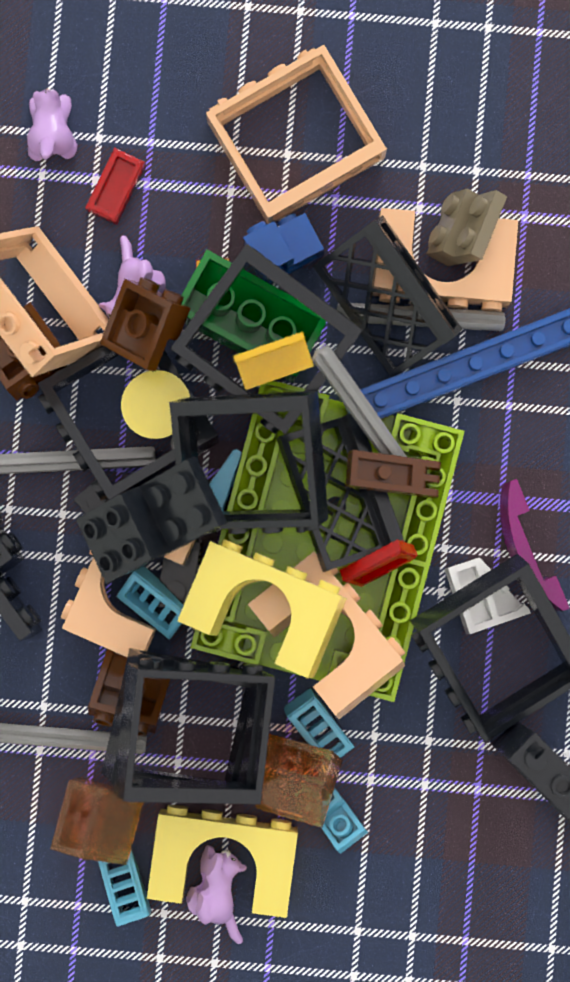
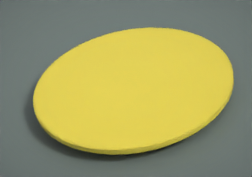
[121,370,190,439]

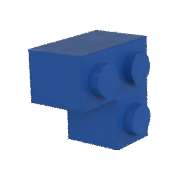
[243,213,324,284]

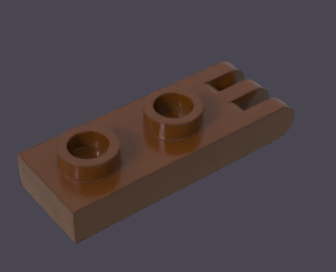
[345,450,441,498]

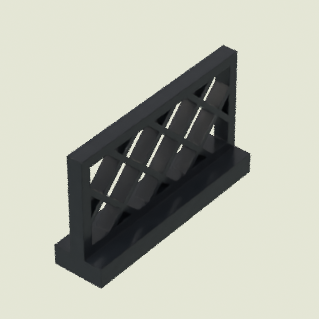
[313,215,462,377]
[276,413,404,572]

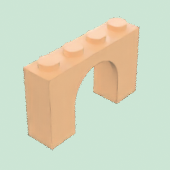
[372,208,518,312]
[61,540,196,657]
[248,552,405,719]

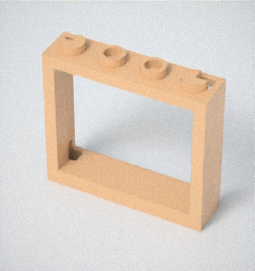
[206,45,387,224]
[0,226,109,377]

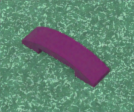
[500,479,569,611]

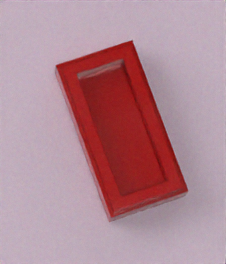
[85,148,146,225]
[339,539,418,587]

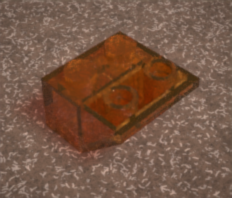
[256,734,343,828]
[50,777,144,865]

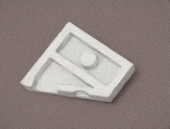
[444,558,530,634]

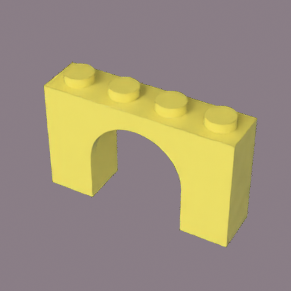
[177,539,347,678]
[147,805,298,918]

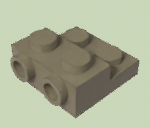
[426,188,507,266]

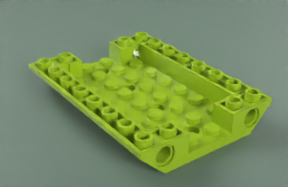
[190,381,465,702]

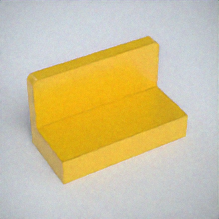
[233,332,314,390]

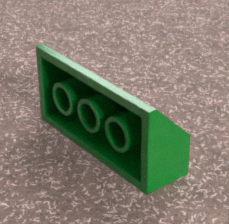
[182,249,327,383]

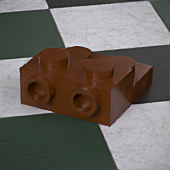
[100,277,190,372]
[0,302,67,401]
[88,649,171,737]

